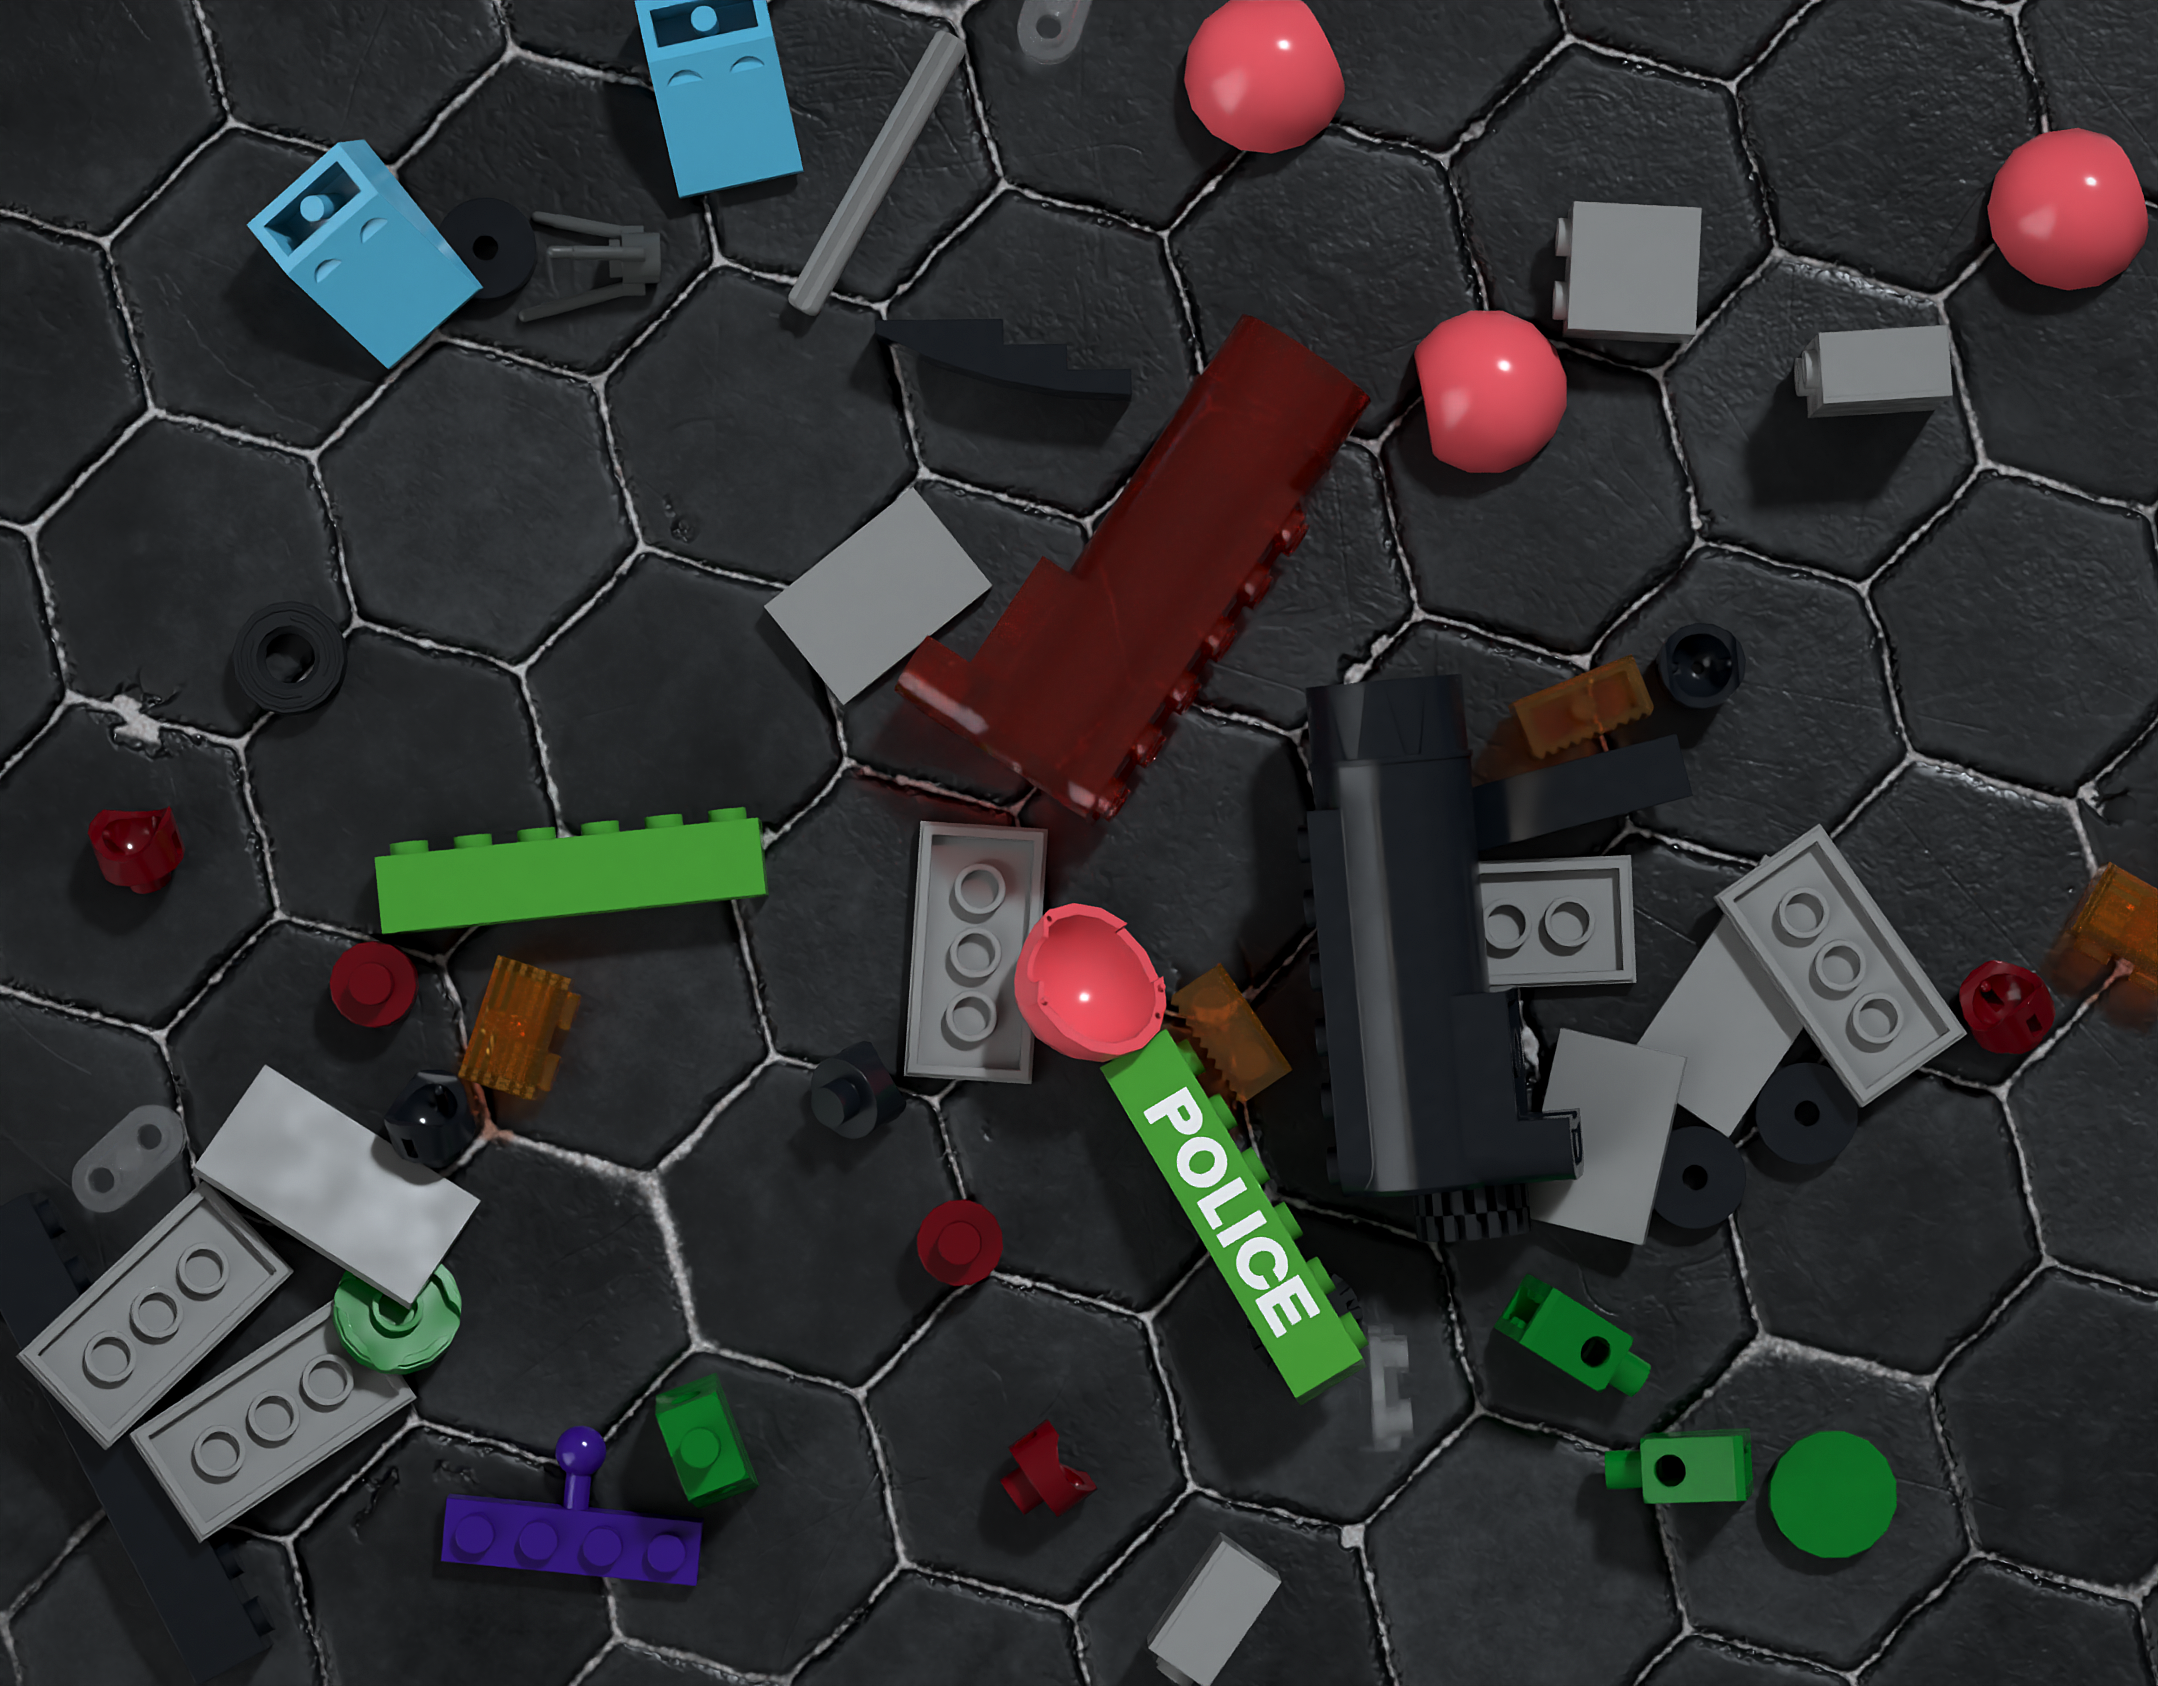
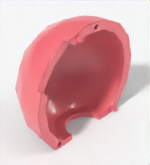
[1184,0,1345,154]
[1987,128,2149,291]
[1414,311,1567,473]
[1014,903,1167,1062]

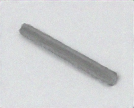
[788,30,966,316]

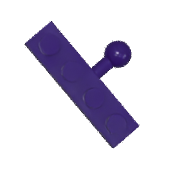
[441,1425,704,1586]

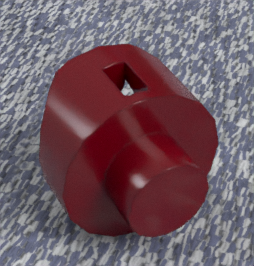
[88,806,185,894]
[330,941,419,1028]
[1959,960,2056,1054]
[917,1199,1003,1286]
[1000,1419,1098,1518]

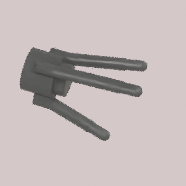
[518,211,661,322]

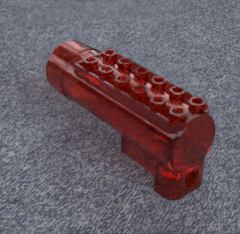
[894,314,1372,826]

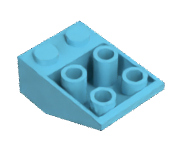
[635,0,804,199]
[247,139,483,369]

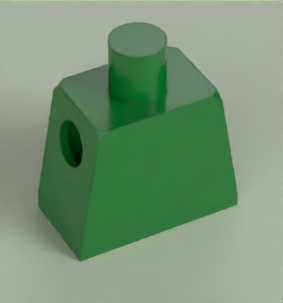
[1494,1273,1651,1397]
[655,1373,760,1509]
[1605,1428,1754,1504]

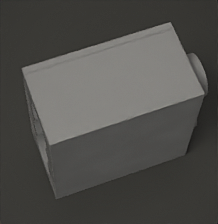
[1552,201,1702,344]
[1794,325,1953,418]
[1147,1532,1281,1686]

